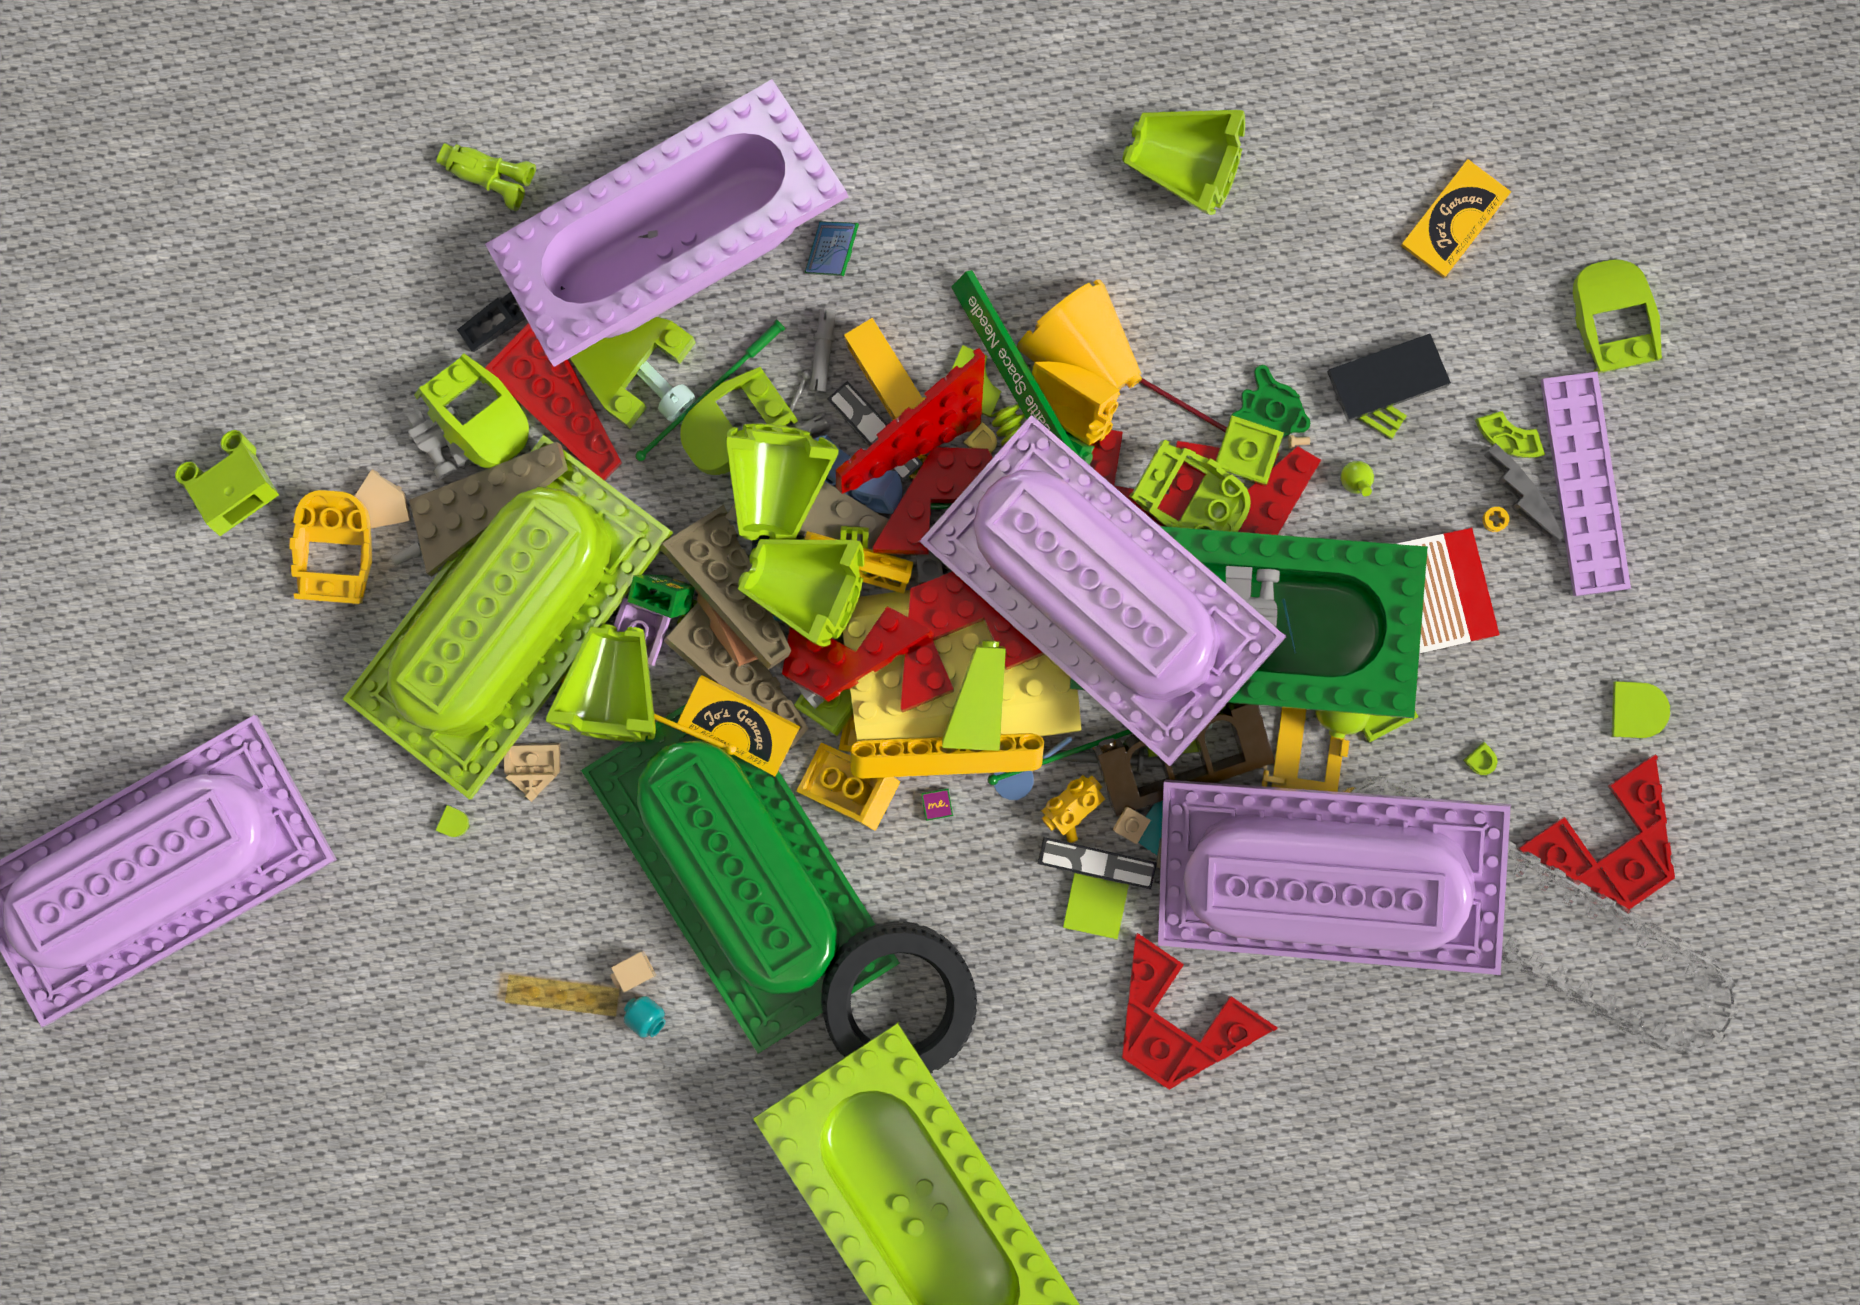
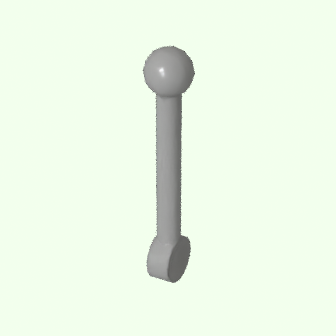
[789,370,812,423]

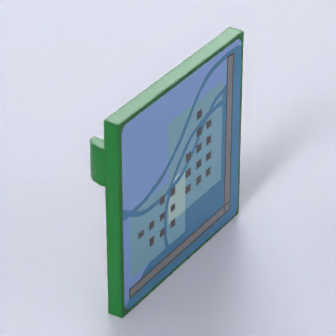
[805,221,859,276]

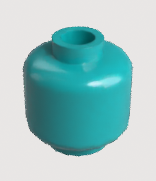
[624,996,666,1038]

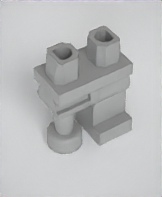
[406,404,473,480]
[1226,566,1280,627]

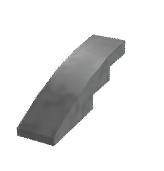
[1484,443,1563,543]

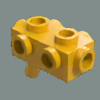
[1041,775,1106,843]

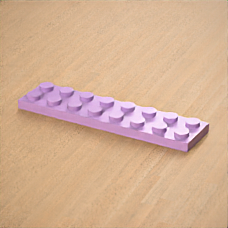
[1541,372,1631,597]

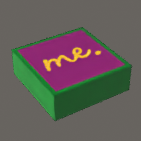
[921,789,953,821]

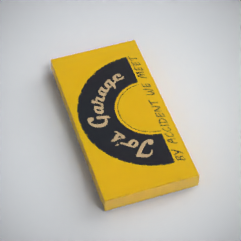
[1401,159,1511,278]
[678,675,800,776]

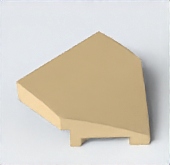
[355,469,410,528]
[504,743,560,802]

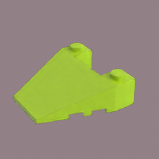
[570,317,696,429]

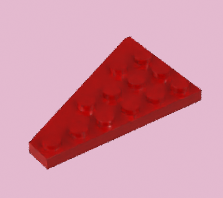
[835,348,985,494]

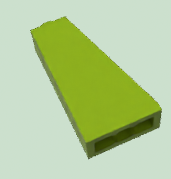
[942,640,1006,751]

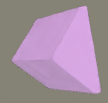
[614,598,671,666]

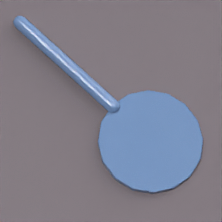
[994,737,1072,800]

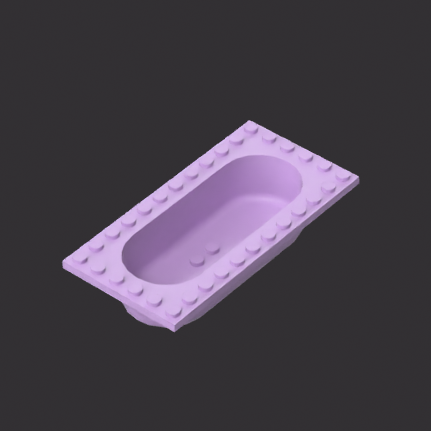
[485,79,849,367]
[919,415,1286,766]
[0,714,337,1027]
[1158,780,1511,975]

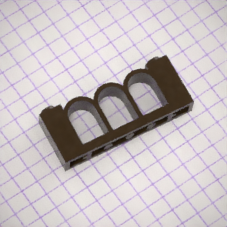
[1093,703,1275,816]

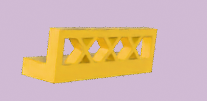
[804,531,913,594]

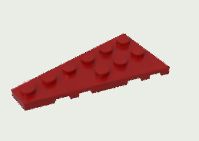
[1238,446,1321,535]

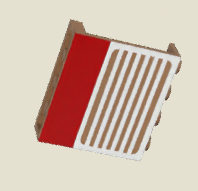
[1397,528,1500,654]

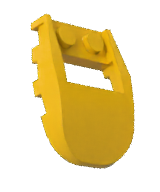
[289,490,372,604]

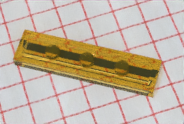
[505,975,620,1016]

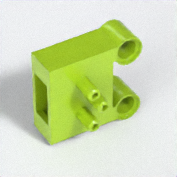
[175,430,279,536]

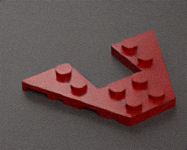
[1089,430,1220,527]
[873,447,993,555]
[900,571,1045,713]
[782,606,934,702]
[1517,754,1675,910]
[1122,933,1278,1090]

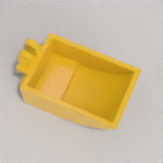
[1032,361,1120,446]

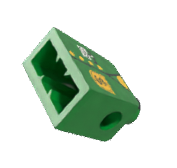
[627,575,695,618]

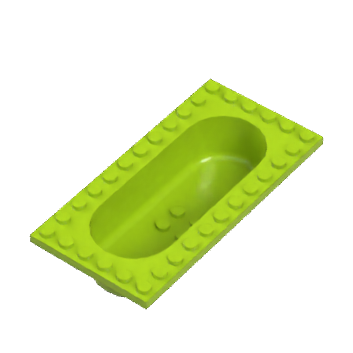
[343,435,673,800]
[753,1022,1080,1305]

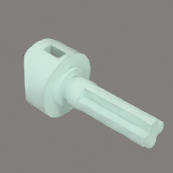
[637,361,696,424]

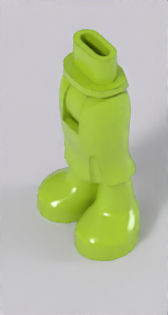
[436,143,536,211]

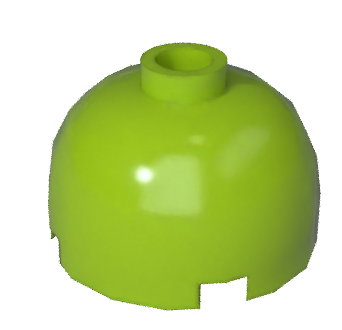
[1315,710,1371,738]

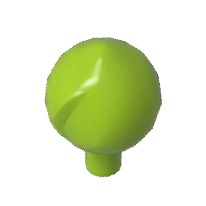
[1340,461,1374,497]

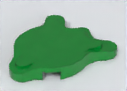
[1229,365,1311,437]

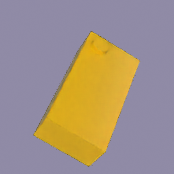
[844,318,926,420]

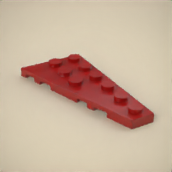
[485,323,622,481]

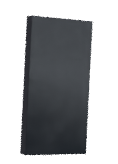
[1327,333,1451,422]

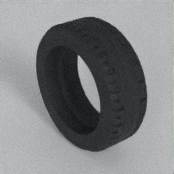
[821,921,977,1073]

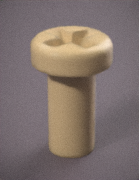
[1288,435,1310,448]

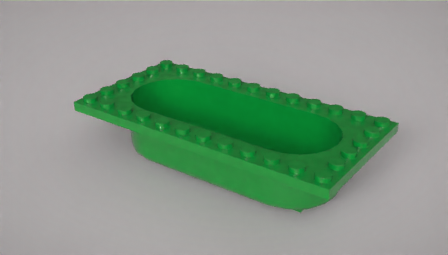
[1070,526,1428,720]
[580,703,900,1054]

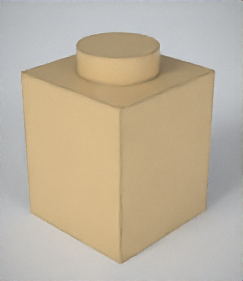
[610,951,657,992]

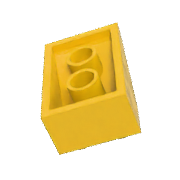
[796,742,901,831]

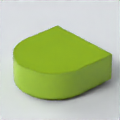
[1463,742,1498,775]
[436,805,469,837]

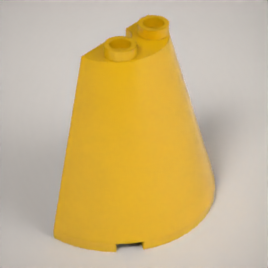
[1016,279,1142,398]

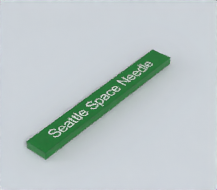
[951,270,1078,455]

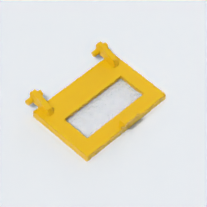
[1262,707,1350,792]

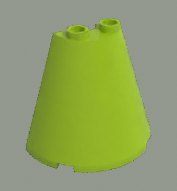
[1122,110,1245,215]
[726,424,839,540]
[738,539,865,646]
[546,624,656,742]

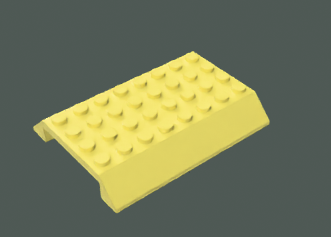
[843,590,1082,742]

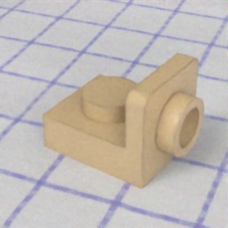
[1113,807,1151,844]

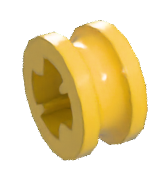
[1482,507,1509,532]

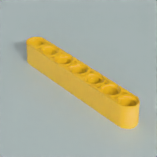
[851,733,1044,778]

